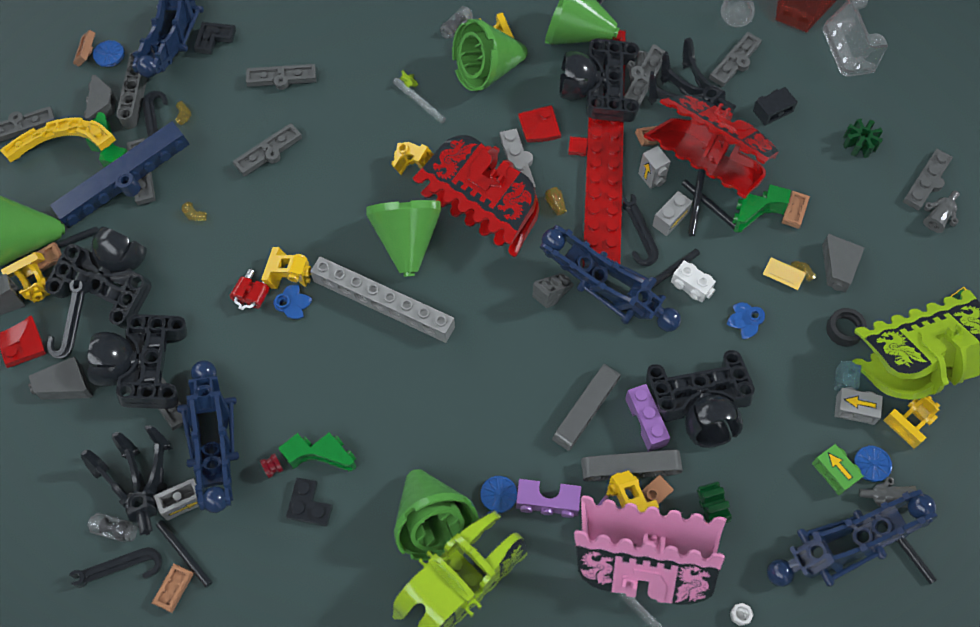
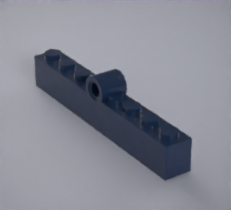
[50,121,190,228]

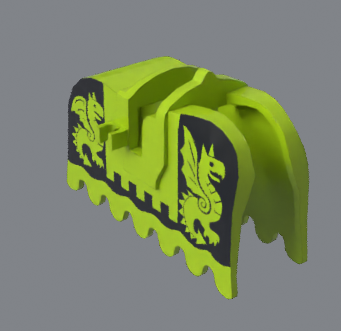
[852,290,980,400]
[393,510,528,627]

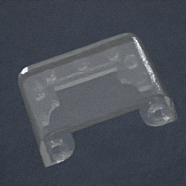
[823,0,888,76]

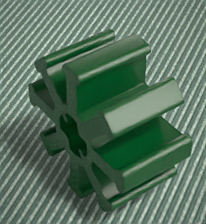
[843,118,883,158]
[697,481,732,523]

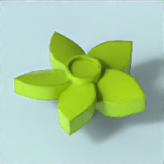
[399,70,418,88]

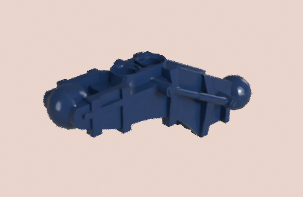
[133,0,204,78]
[540,225,681,332]
[177,360,239,513]
[767,490,938,587]

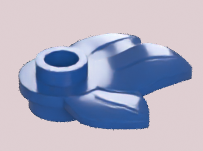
[273,284,312,319]
[727,302,765,339]

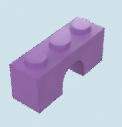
[625,384,670,452]
[516,479,581,518]

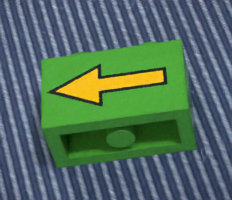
[812,444,863,496]

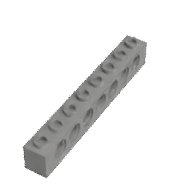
[310,257,455,343]

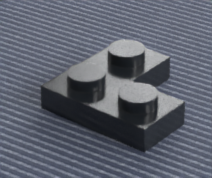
[194,22,236,54]
[286,478,332,527]

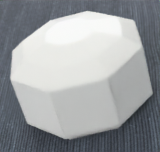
[730,603,753,626]

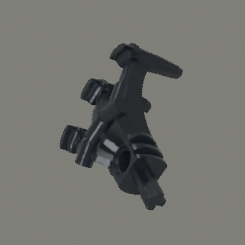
[648,37,736,113]
[81,426,173,536]

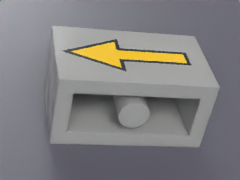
[638,146,671,189]
[652,191,693,236]
[834,387,883,425]
[154,478,199,521]

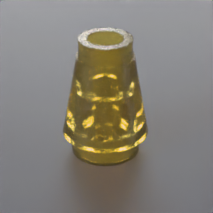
[545,187,567,215]

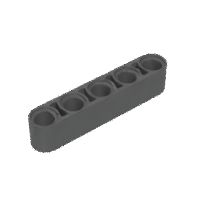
[117,50,147,129]
[552,364,621,451]
[581,450,683,482]

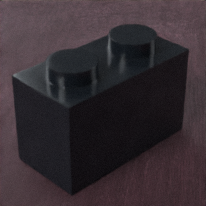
[753,87,797,126]

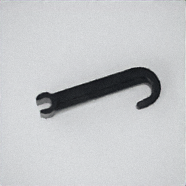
[142,91,168,137]
[623,194,659,266]
[47,280,90,358]
[69,547,162,588]

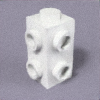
[671,260,716,303]

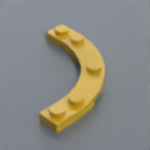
[0,118,116,162]

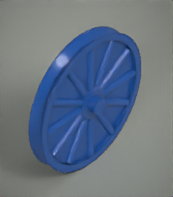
[93,40,124,67]
[854,446,892,482]
[480,476,517,513]

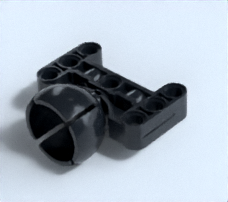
[559,38,640,122]
[45,226,152,329]
[88,314,187,409]
[646,350,755,448]

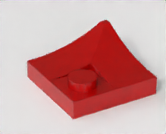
[518,105,561,142]
[0,315,46,368]

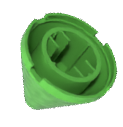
[545,0,620,45]
[452,19,528,91]
[0,196,65,268]
[366,200,441,277]
[394,469,479,561]

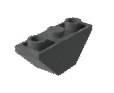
[84,75,116,121]
[532,273,574,308]

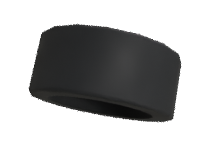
[826,308,867,347]

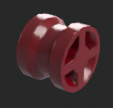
[260,453,284,478]

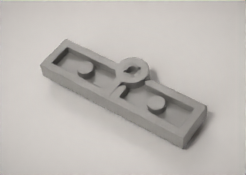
[500,128,536,189]

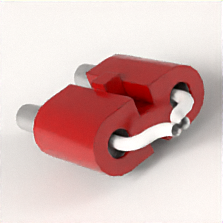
[229,269,270,310]

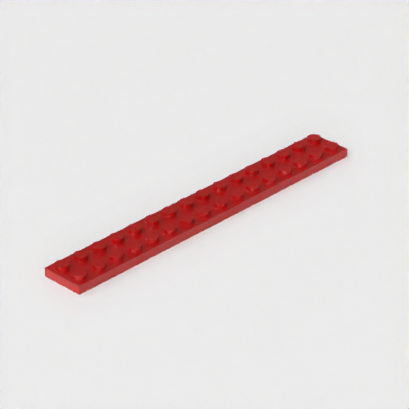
[582,30,626,268]

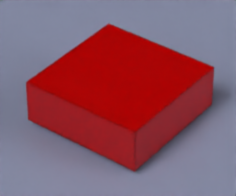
[568,136,588,156]

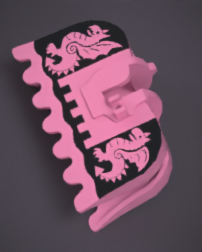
[574,496,726,605]

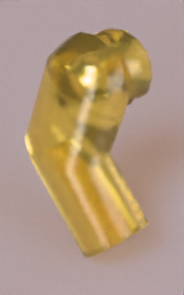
[176,101,191,125]
[182,202,207,221]
[790,261,816,282]

